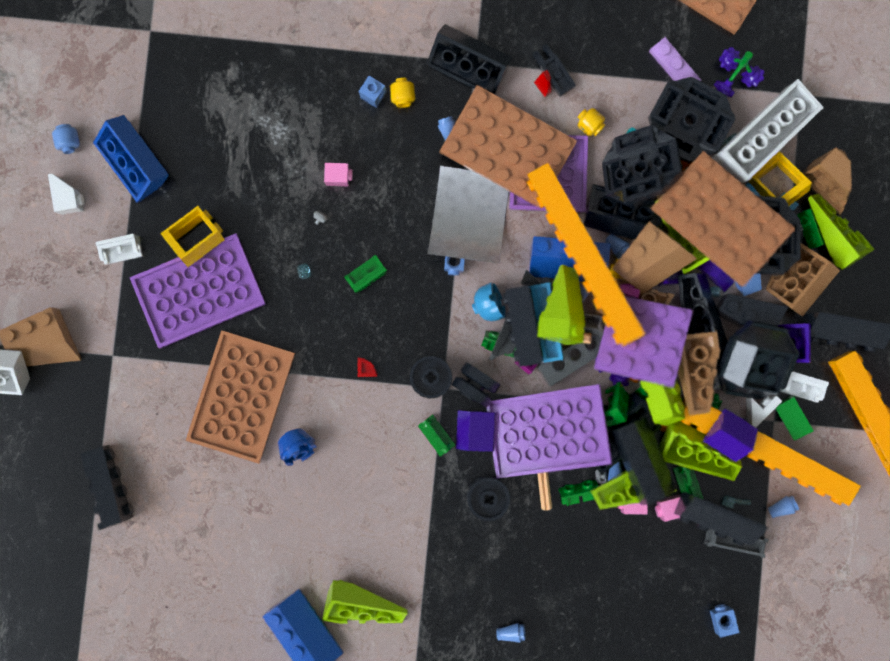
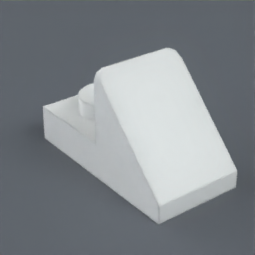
[746,395,782,428]

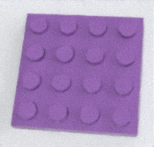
[509,135,588,213]
[594,296,692,388]

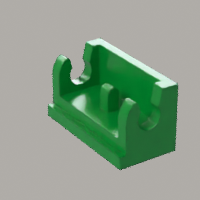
[345,255,387,294]
[604,382,629,427]
[775,395,813,441]

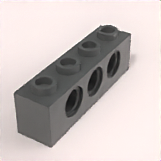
[537,337,602,386]

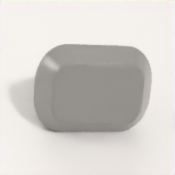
[314,210,328,225]
[595,470,607,484]

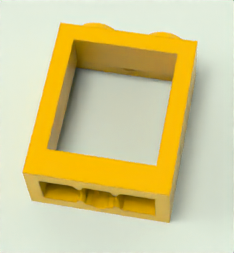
[748,151,812,206]
[160,206,225,267]

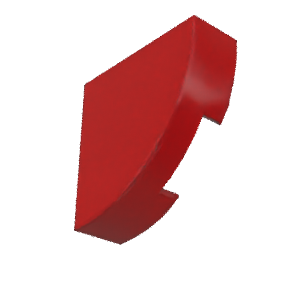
[534,70,552,97]
[358,358,377,377]

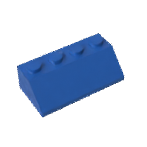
[93,115,169,203]
[529,236,611,282]
[262,588,344,661]

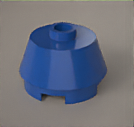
[278,428,317,466]

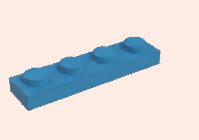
[531,282,564,363]

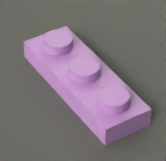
[649,38,701,81]

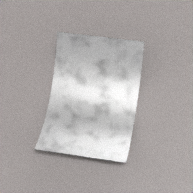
[427,166,509,264]

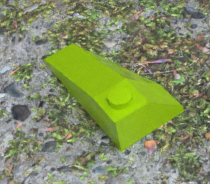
[591,470,677,509]

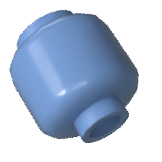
[52,124,80,154]

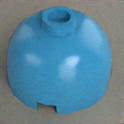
[472,282,506,322]

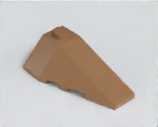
[678,332,720,415]

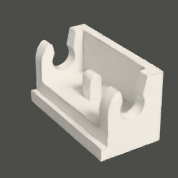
[96,234,143,265]
[780,372,829,402]

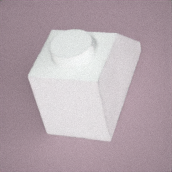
[48,174,85,215]

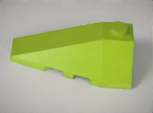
[808,193,874,270]
[537,265,585,345]
[322,580,408,624]

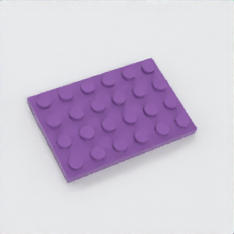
[130,233,266,348]
[486,384,612,479]

